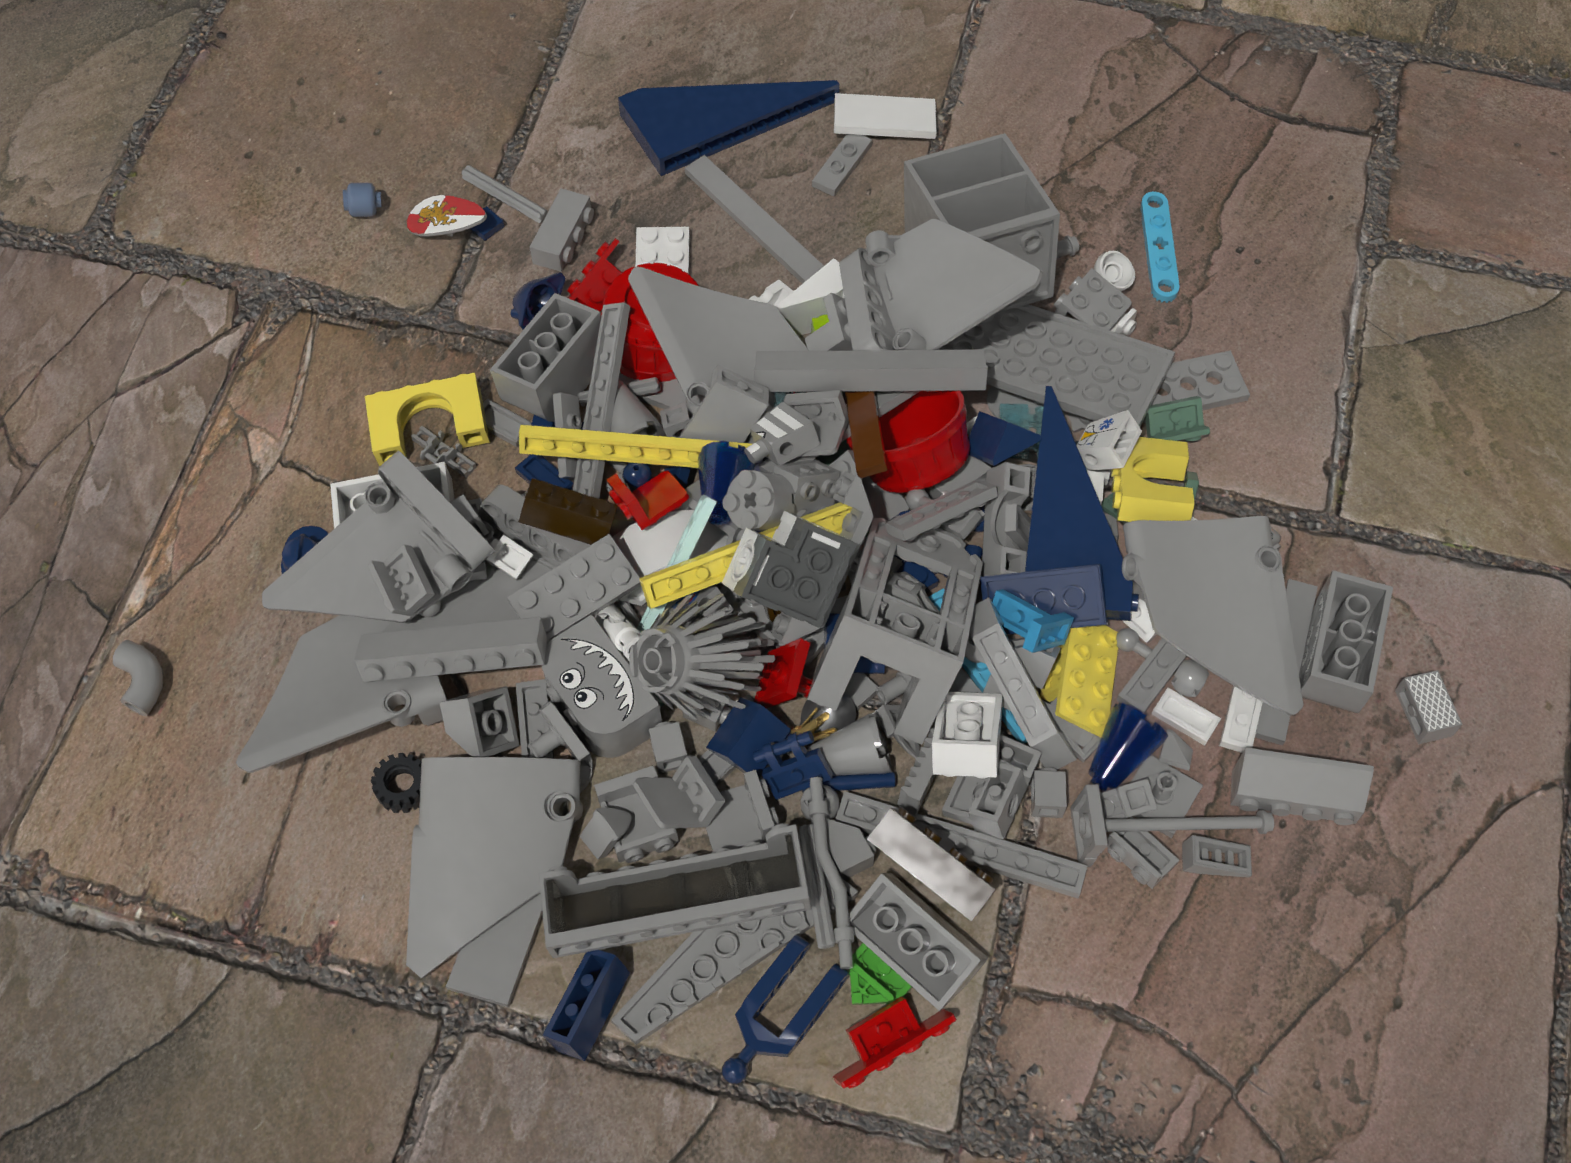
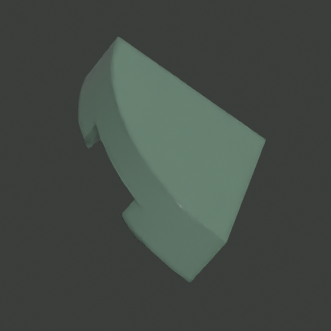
[1183,471,1199,500]

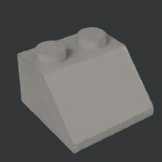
[439,686,520,757]

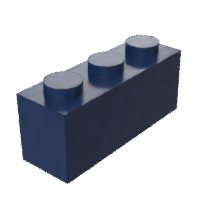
[542,950,630,1061]

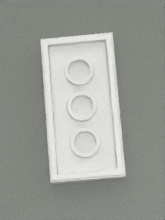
[834,93,936,139]

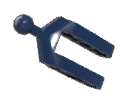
[722,934,850,1084]

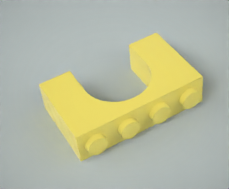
[365,373,490,466]
[1111,437,1194,522]

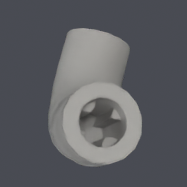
[113,640,163,716]

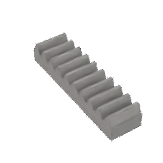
[897,719,936,816]

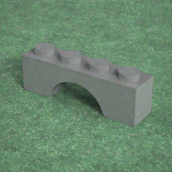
[981,462,1030,577]

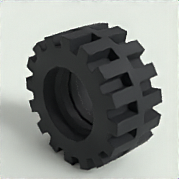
[371,753,421,813]

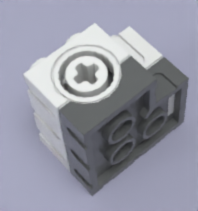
[722,511,858,628]

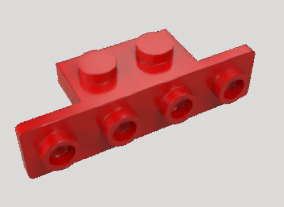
[566,238,622,311]
[833,997,957,1088]

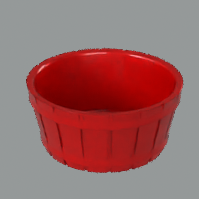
[601,263,699,382]
[846,390,970,493]

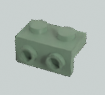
[1145,396,1210,441]

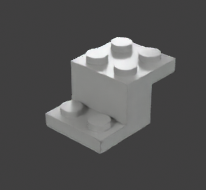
[805,293,853,396]

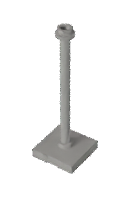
[1070,784,1274,867]

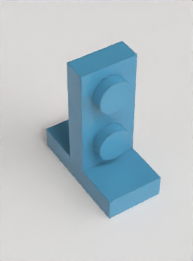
[992,589,1074,653]

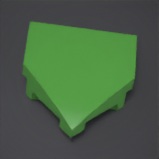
[850,943,913,1005]

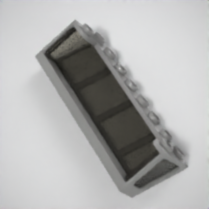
[539,824,812,958]

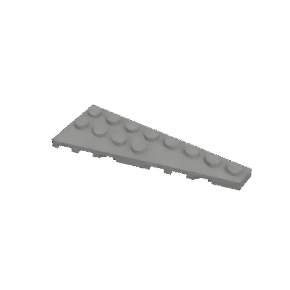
[611,857,858,1045]

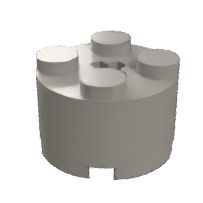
[723,470,795,532]

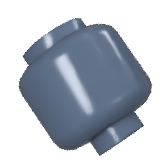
[343,183,382,217]

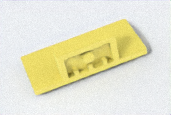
[1040,625,1118,738]

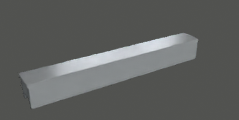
[754,349,988,392]

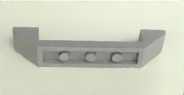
[771,471,874,644]
[969,597,1077,770]

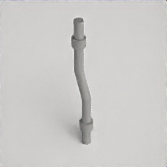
[808,777,854,969]

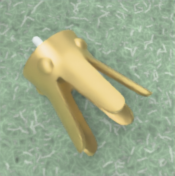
[791,707,837,748]

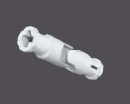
[593,604,641,660]

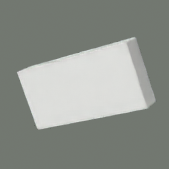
[1152,688,1221,746]

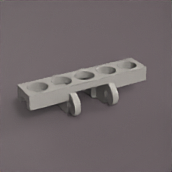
[411,426,477,478]

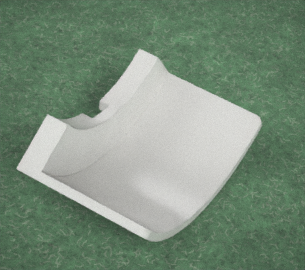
[612,510,728,606]

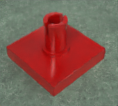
[754,638,813,709]

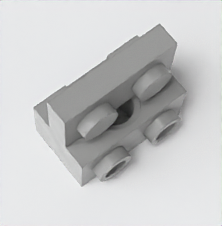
[942,762,1027,840]

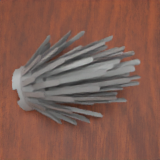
[629,594,775,721]

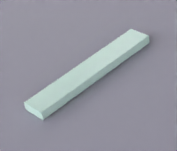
[637,494,717,636]

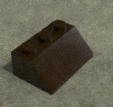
[518,478,617,545]

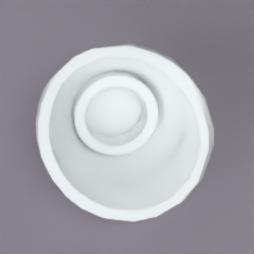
[1094,251,1135,292]

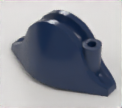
[510,272,566,330]

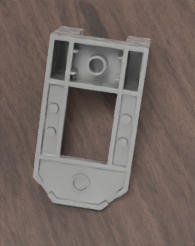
[807,515,983,745]

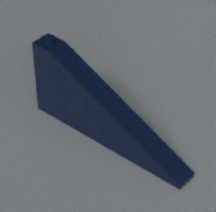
[618,80,839,176]
[1025,386,1139,621]

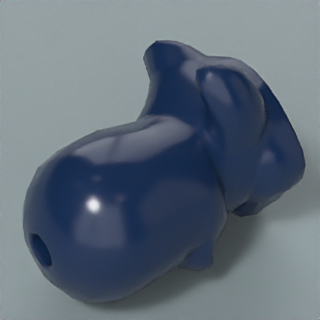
[622,463,654,492]

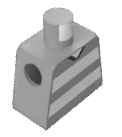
[744,402,821,465]

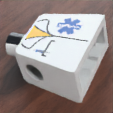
[1075,410,1142,470]

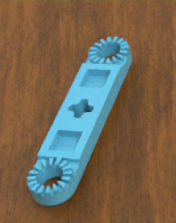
[1140,192,1180,303]

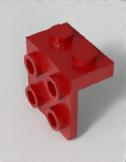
[606,471,689,530]

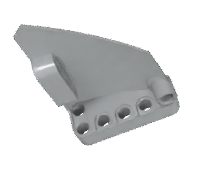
[406,757,583,978]

